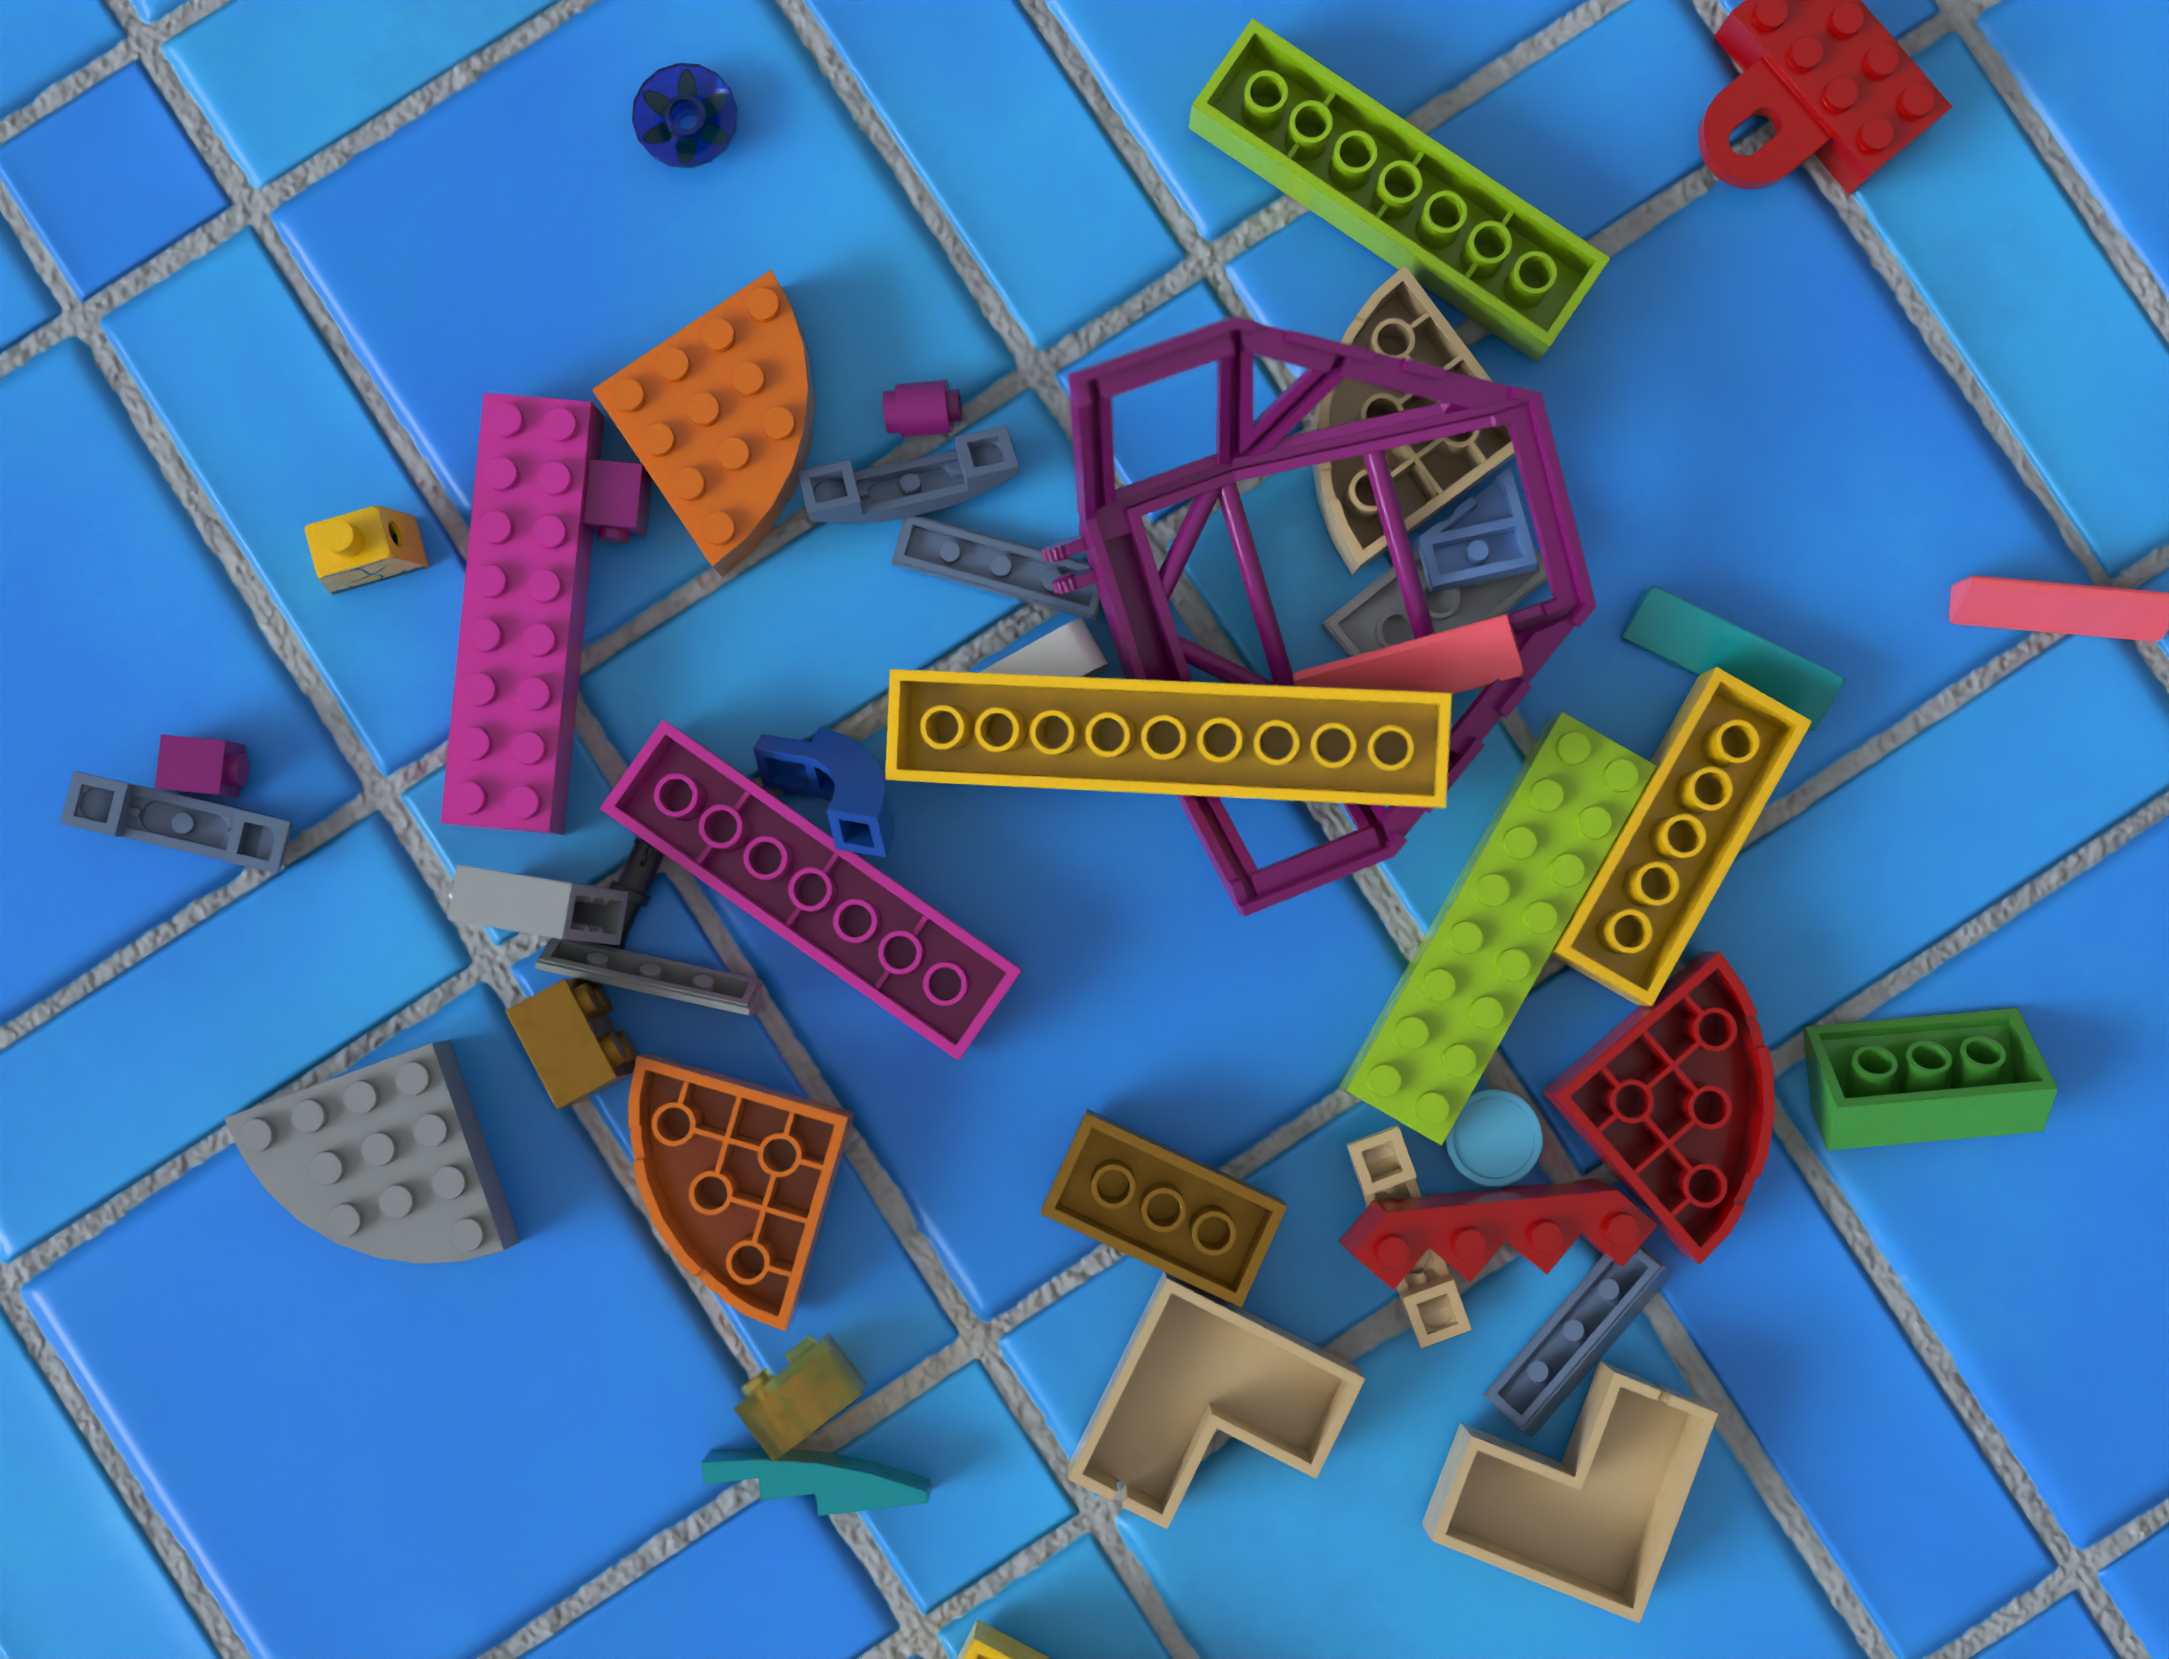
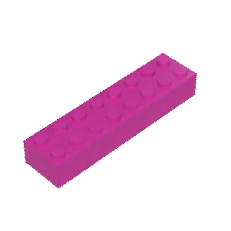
[440,393,605,836]
[599,719,1023,1061]

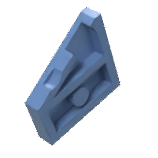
[1417,469,1538,594]

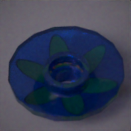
[632,63,738,168]

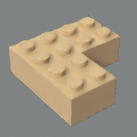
[1068,1271,1366,1529]
[1422,1360,1718,1623]

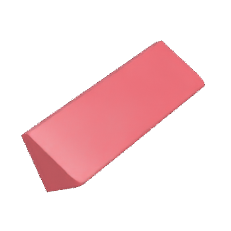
[1949,575,2169,642]
[1293,615,1524,695]

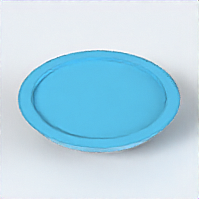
[1446,1089,1543,1187]

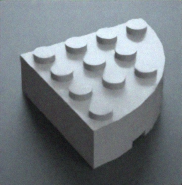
[224,1040,520,1264]

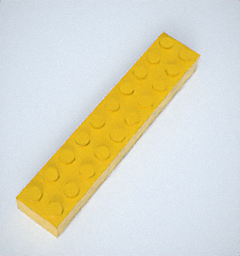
[885,669,1452,808]

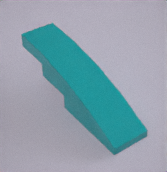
[701,1447,931,1516]

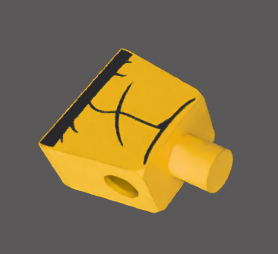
[304,505,430,595]

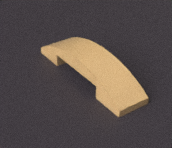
[1346,1125,1472,1348]

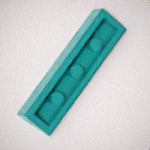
[1621,586,1846,731]

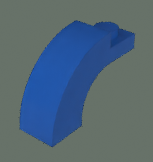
[753,728,895,858]

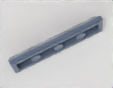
[1483,1246,1671,1437]

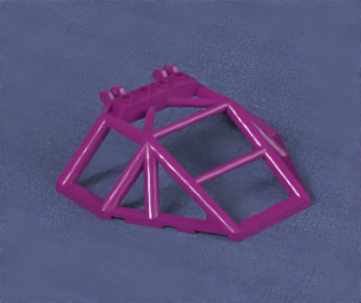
[1041,316,1597,917]

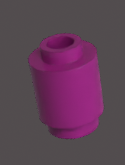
[883,379,962,438]

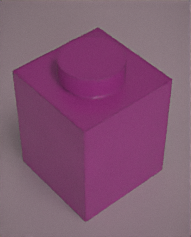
[582,459,652,544]
[155,734,249,798]

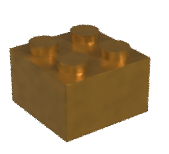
[505,978,638,1109]

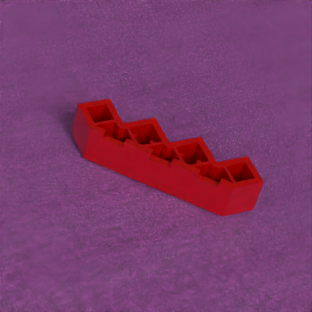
[1338,1178,1657,1290]

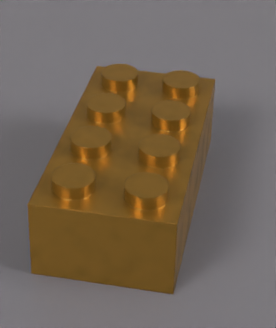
[1040,1108,1287,1308]

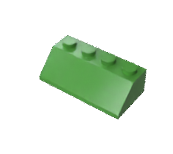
[1803,1008,2058,1151]

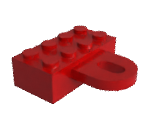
[1698,0,1952,195]

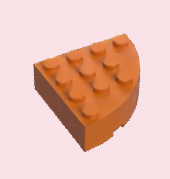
[592,270,816,577]
[628,1053,855,1331]

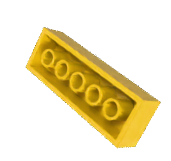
[1550,667,1812,1006]

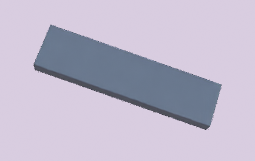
[891,515,1102,622]

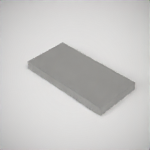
[1321,546,1548,658]

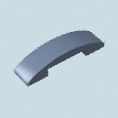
[797,425,1019,523]
[60,771,293,874]

